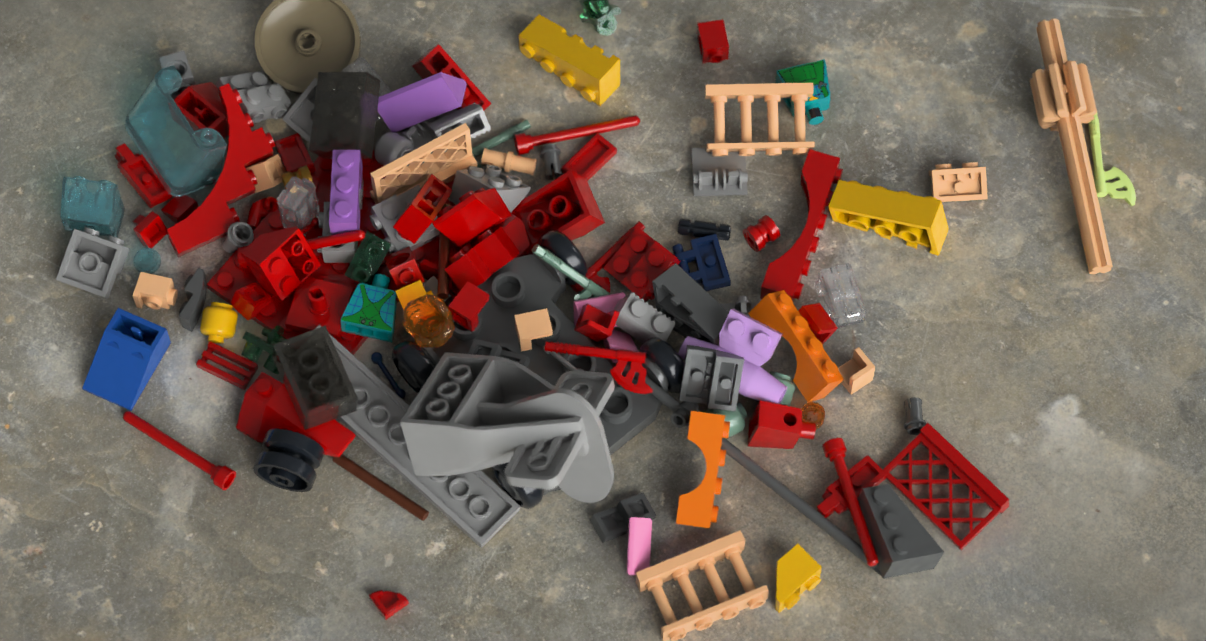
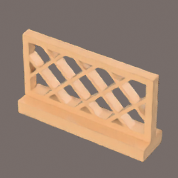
[370,123,478,204]

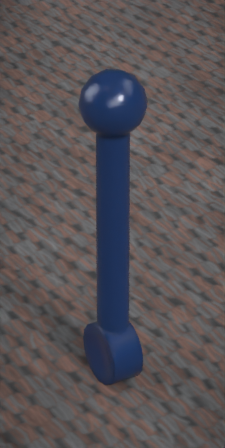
[371,352,406,399]

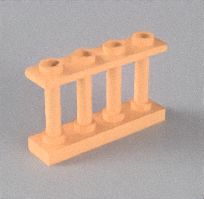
[705,83,815,157]
[636,530,769,641]

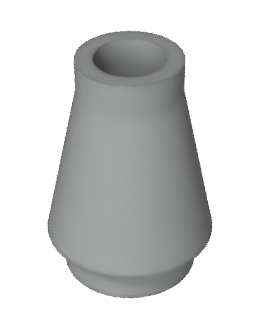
[223,222,254,253]

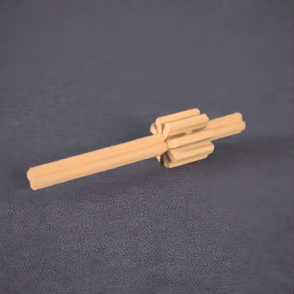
[1030,19,1113,274]

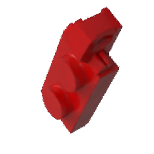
[115,143,173,209]
[816,455,887,518]

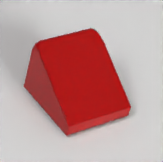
[161,192,199,224]
[231,281,273,320]

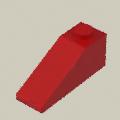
[411,44,491,111]
[393,174,453,244]

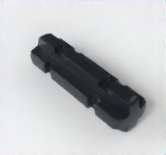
[678,219,731,241]

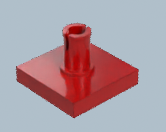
[285,277,354,340]

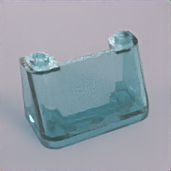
[125,65,227,197]

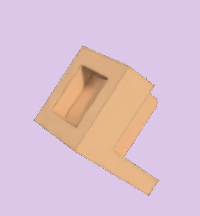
[246,154,286,193]
[514,308,553,352]
[838,347,875,395]

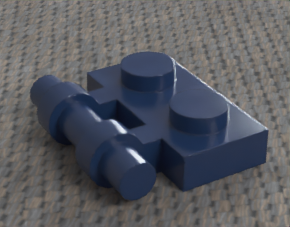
[672,234,731,291]

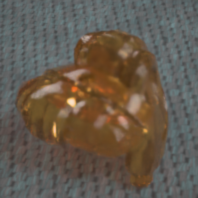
[402,294,455,348]

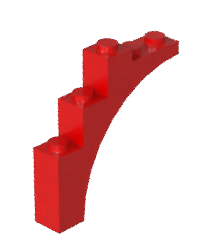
[166,83,276,257]

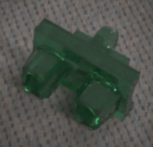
[579,0,622,36]
[344,231,391,285]
[241,325,289,375]

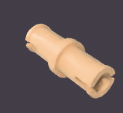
[481,148,537,176]

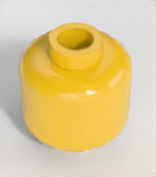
[200,302,238,344]

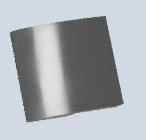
[679,345,744,412]

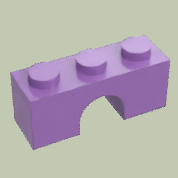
[329,150,363,235]

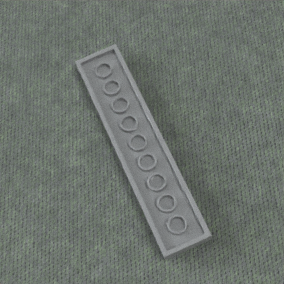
[280,325,520,548]

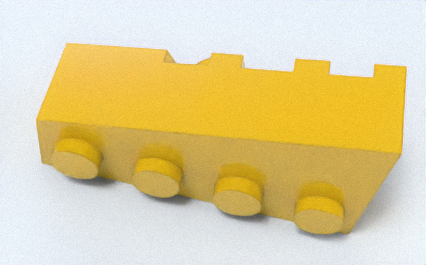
[519,14,620,106]
[828,180,949,256]

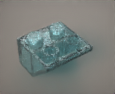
[61,176,125,238]

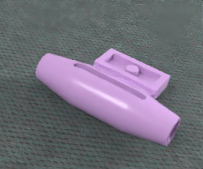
[678,309,788,404]

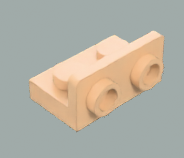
[929,162,988,202]

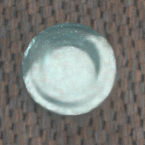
[133,248,161,274]

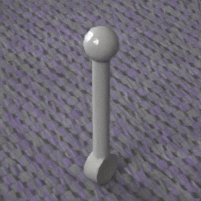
[543,345,584,371]

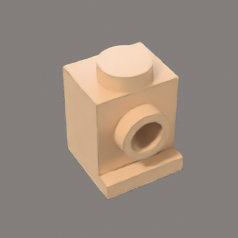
[133,272,178,309]

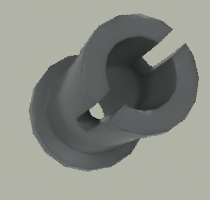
[539,144,562,180]
[904,397,926,435]

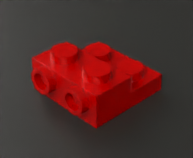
[603,227,680,302]

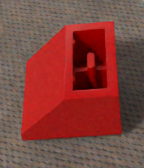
[170,82,228,150]
[432,187,512,247]
[241,226,321,301]

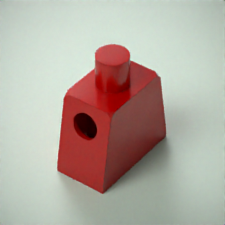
[748,401,816,449]

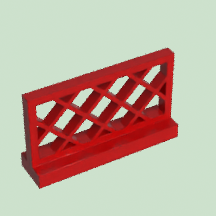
[883,423,1009,551]

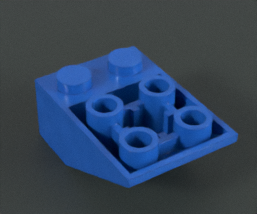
[82,308,171,411]

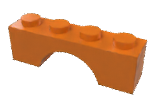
[748,290,844,403]
[676,411,730,528]

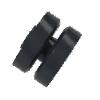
[253,429,324,492]

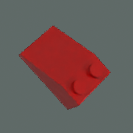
[511,170,605,256]

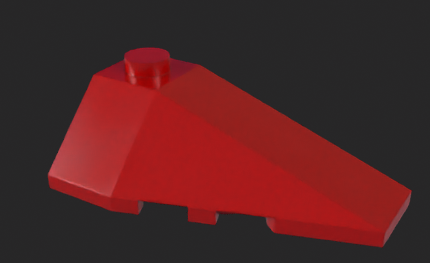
[236,372,356,457]

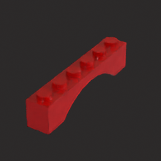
[760,149,843,302]

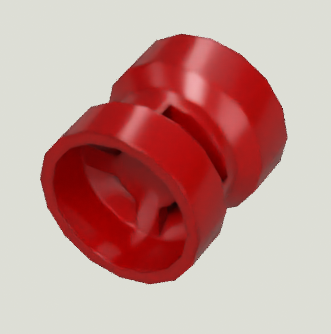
[743,215,780,252]

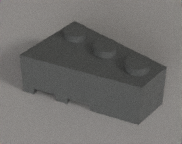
[652,263,729,346]
[858,484,944,579]

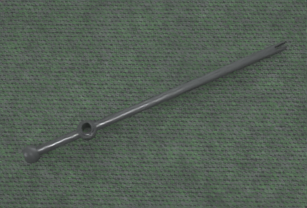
[622,362,882,576]

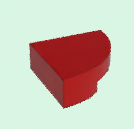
[369,590,409,620]

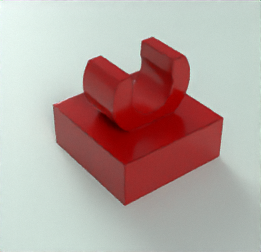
[132,211,167,250]

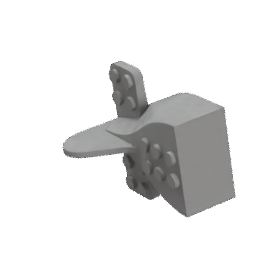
[400,352,615,503]

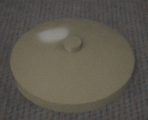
[254,0,361,94]

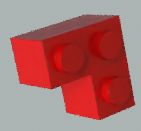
[445,226,520,290]

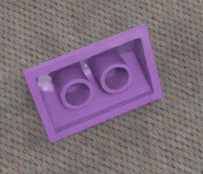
[372,72,467,133]

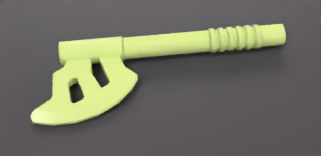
[1088,113,1136,206]

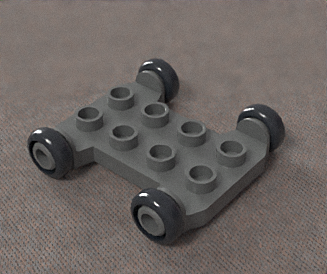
[392,230,684,509]

